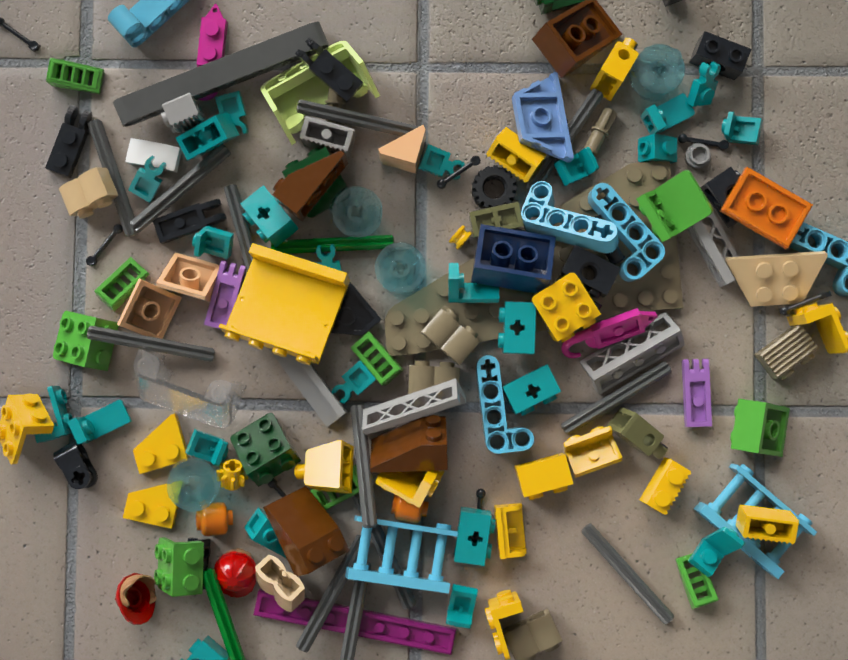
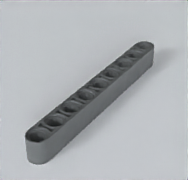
[113,22,329,127]

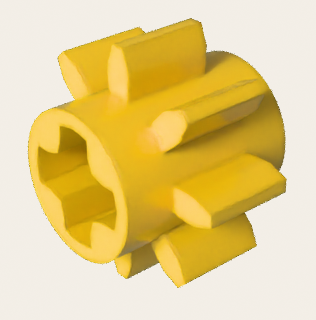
[216,459,248,491]

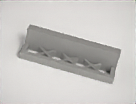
[687,212,739,287]
[579,312,685,395]
[268,348,348,427]
[362,378,466,435]

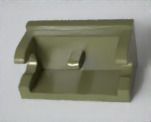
[469,201,524,238]

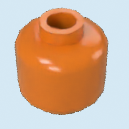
[391,494,429,524]
[196,502,233,536]

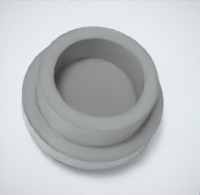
[685,143,711,168]

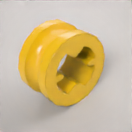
[449,225,472,250]

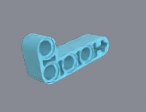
[108,0,190,47]
[521,181,618,253]
[588,183,665,282]
[789,222,848,297]
[476,355,534,454]

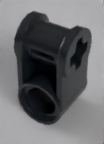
[53,440,98,489]

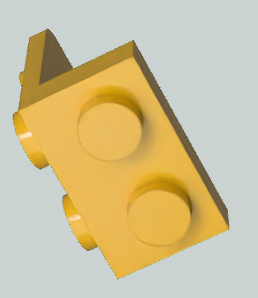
[532,273,601,343]
[787,303,848,354]
[0,394,54,464]
[375,471,445,508]
[485,590,524,660]

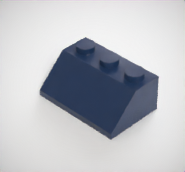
[471,224,556,294]

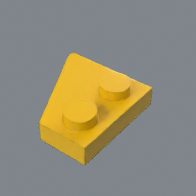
[133,413,190,474]
[123,480,185,529]

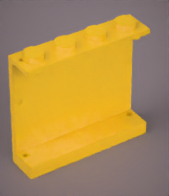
[219,243,350,365]

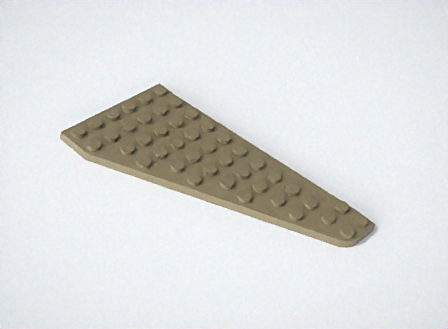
[385,161,683,356]

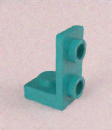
[640,93,695,135]
[448,263,499,303]
[34,386,73,443]
[67,400,132,445]
[244,507,287,559]
[688,527,745,577]

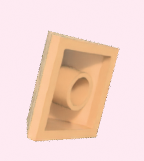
[378,125,426,174]
[156,252,220,302]
[117,278,182,339]

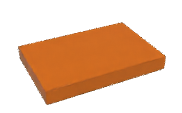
[720,167,813,249]

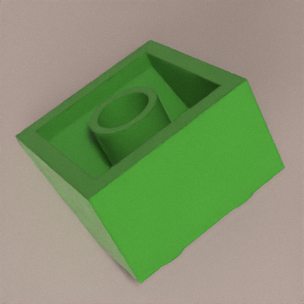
[730,399,790,457]

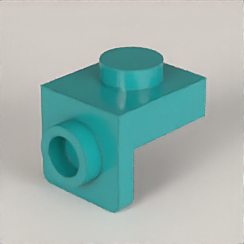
[721,111,763,145]
[638,134,677,164]
[554,147,599,186]
[192,226,234,259]
[185,429,228,466]
[446,584,478,629]

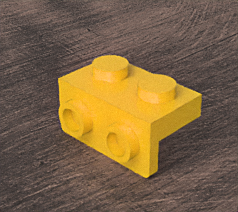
[563,426,623,478]

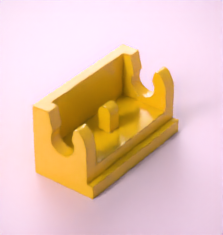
[494,503,527,559]

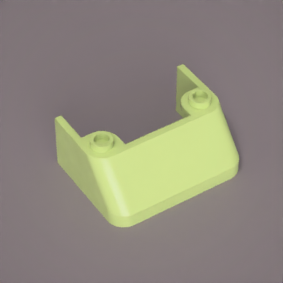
[260,41,380,145]

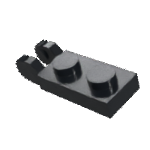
[295,38,363,103]
[45,105,93,178]
[153,199,227,244]

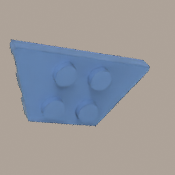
[512,72,574,162]

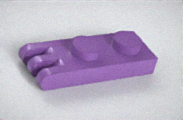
[204,260,246,329]
[682,359,712,427]

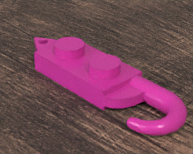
[196,3,228,101]
[561,308,658,359]

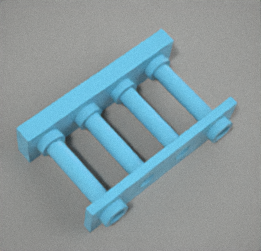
[694,464,817,579]
[345,514,458,594]

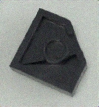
[331,282,382,336]

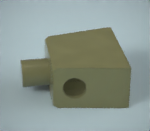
[606,407,668,459]

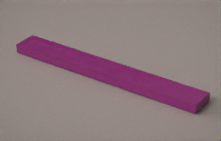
[253,589,456,655]

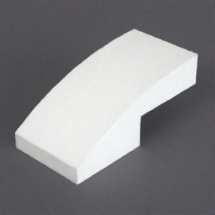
[125,138,182,173]

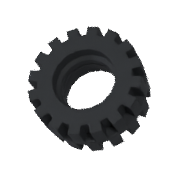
[472,165,517,209]

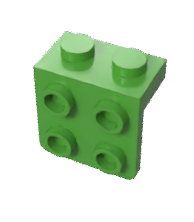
[636,170,713,242]
[53,311,119,371]
[154,537,204,597]

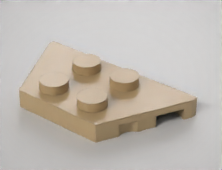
[725,251,827,307]

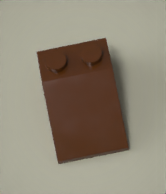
[532,0,623,78]
[272,150,348,221]
[370,415,448,473]
[263,486,350,577]

